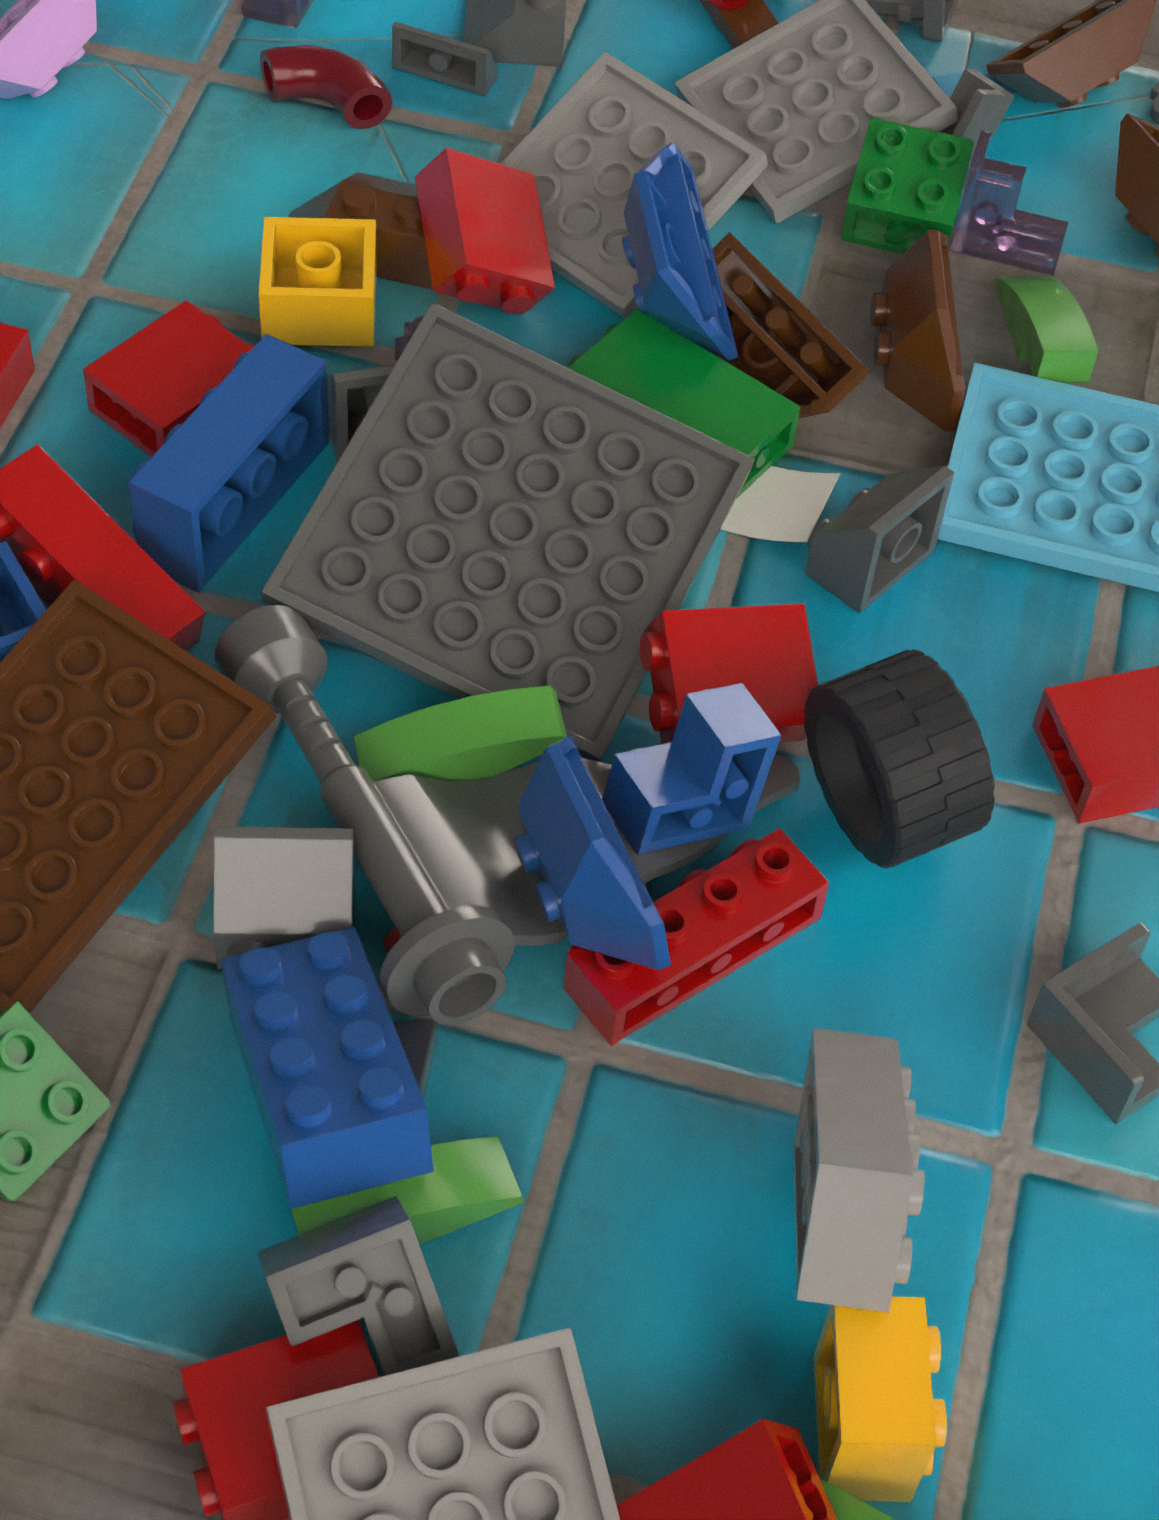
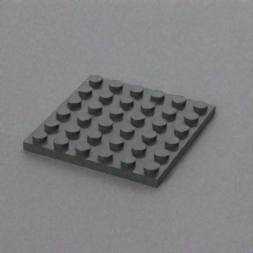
[261,303,755,762]

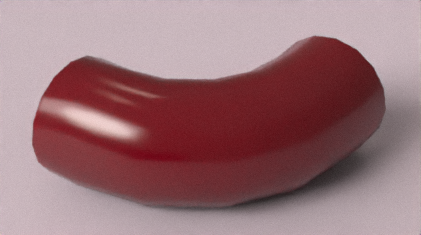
[260,44,392,129]

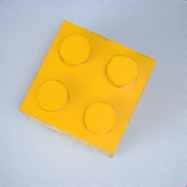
[259,217,377,347]
[814,1296,947,1502]

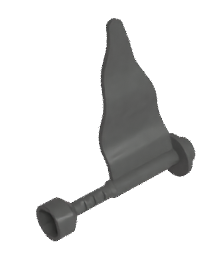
[215,605,800,1025]

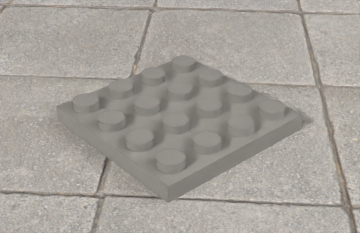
[674,0,958,224]
[501,52,768,319]
[265,1327,620,1520]

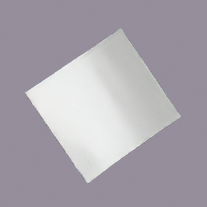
[721,466,841,542]

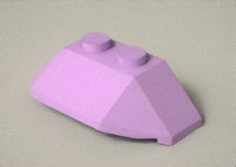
[0,0,97,99]

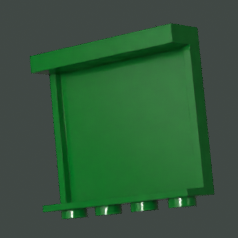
[567,309,801,499]

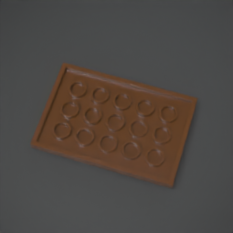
[0,580,276,1013]

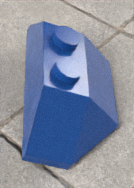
[622,142,738,361]
[513,736,671,970]

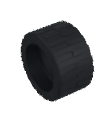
[804,649,995,869]

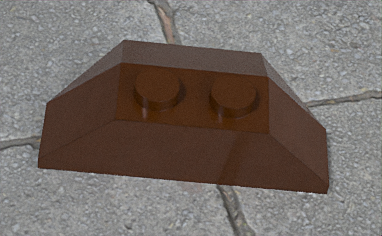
[986,0,1157,108]
[1115,113,1159,256]
[288,172,433,290]
[870,230,966,432]
[713,232,870,419]

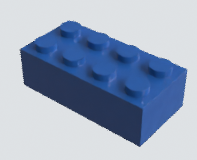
[128,334,329,593]
[220,927,434,1209]

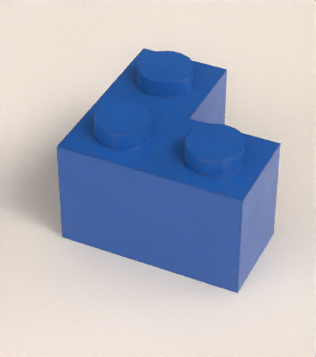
[602,683,782,855]

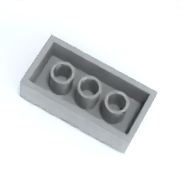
[793,1028,925,1313]

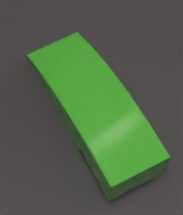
[995,275,1099,383]
[354,685,567,781]
[284,1136,524,1245]

